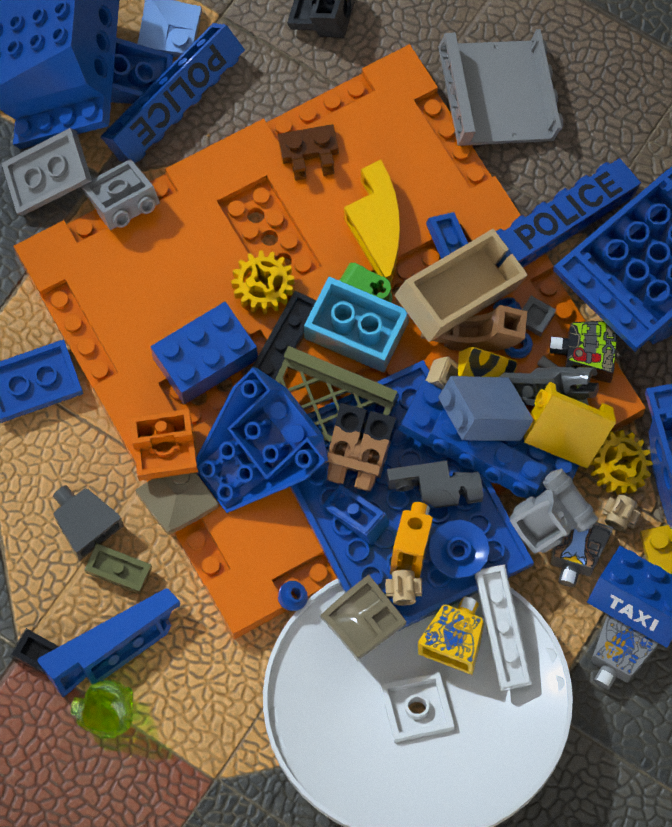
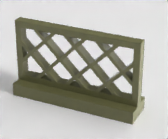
[275,346,399,443]

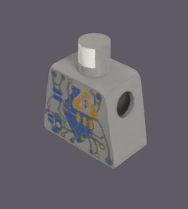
[591,615,659,690]

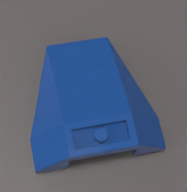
[196,367,328,513]

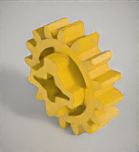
[231,251,295,314]
[590,430,653,496]

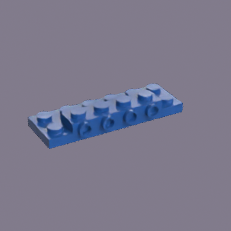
[398,379,579,499]

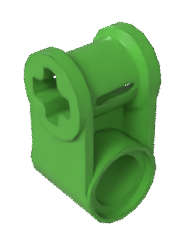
[339,262,393,303]

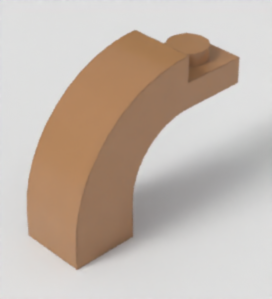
[421,305,527,352]

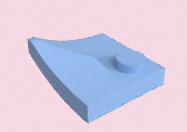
[137,0,202,58]

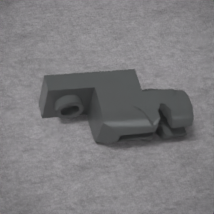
[499,367,599,406]
[387,461,483,509]

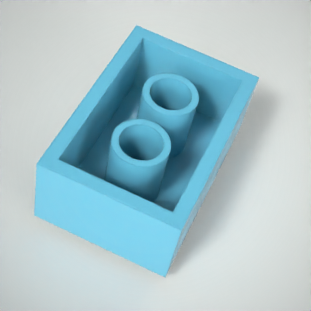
[304,277,409,373]

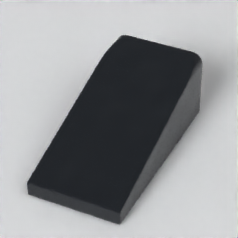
[9,628,59,676]

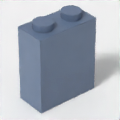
[438,376,534,441]

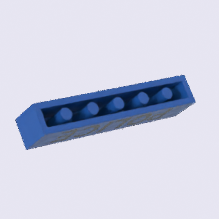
[100,23,245,163]
[496,158,641,268]

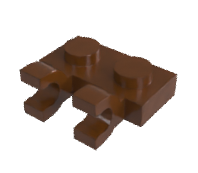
[278,124,339,181]

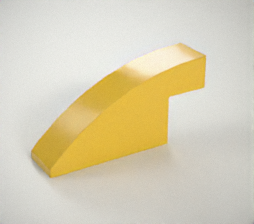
[344,160,400,285]

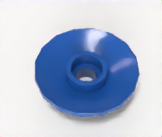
[429,520,490,579]

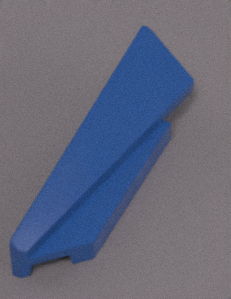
[37,588,181,697]

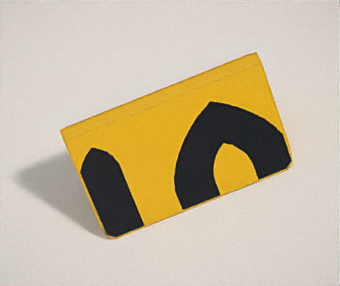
[458,347,517,377]

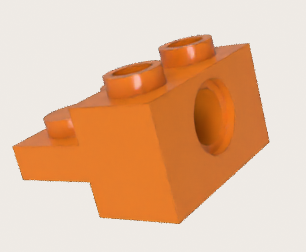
[130,409,198,481]

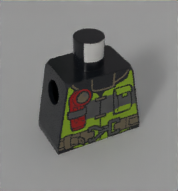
[549,321,617,383]

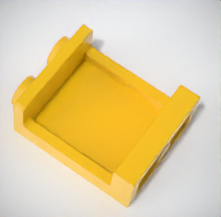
[523,382,616,468]

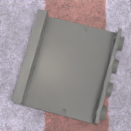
[438,29,563,146]

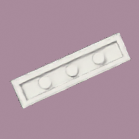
[475,564,532,691]

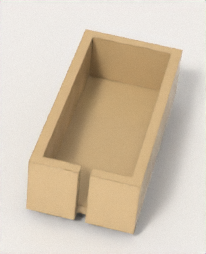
[394,229,528,342]

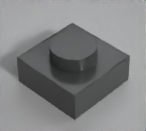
[522,296,556,337]

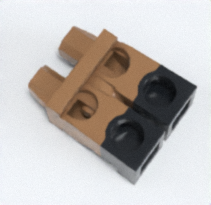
[327,403,398,492]

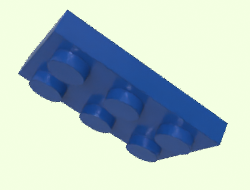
[0,339,83,423]

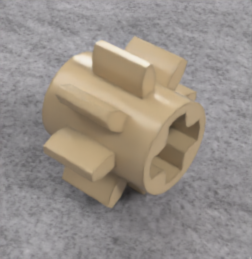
[602,495,641,532]
[385,570,422,606]

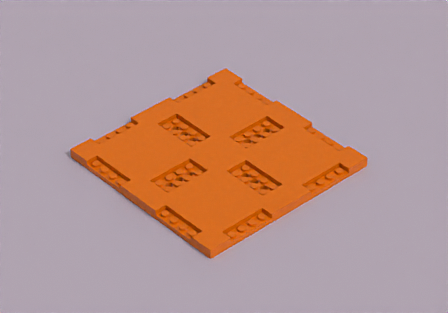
[13,44,646,640]

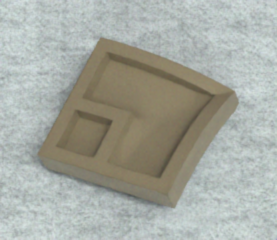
[135,473,219,535]
[320,575,407,661]

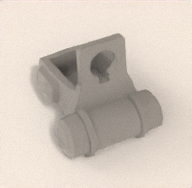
[510,469,598,554]

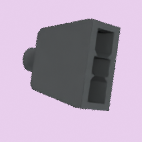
[53,485,124,561]

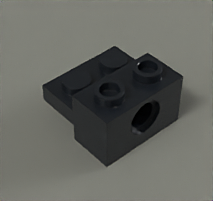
[287,0,355,38]

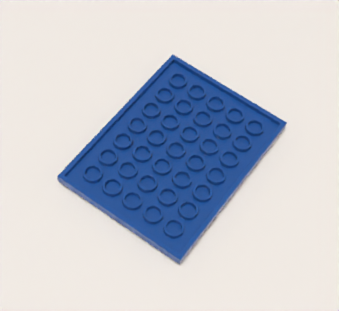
[290,360,534,632]

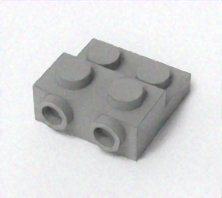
[81,159,160,230]

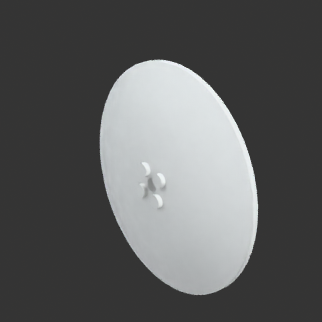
[263,579,573,827]

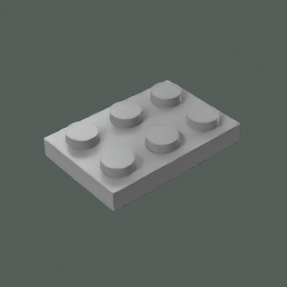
[2,128,92,216]

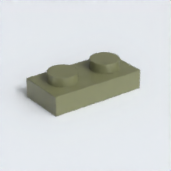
[85,543,152,594]

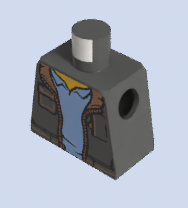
[550,522,613,587]

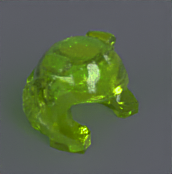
[71,680,134,738]

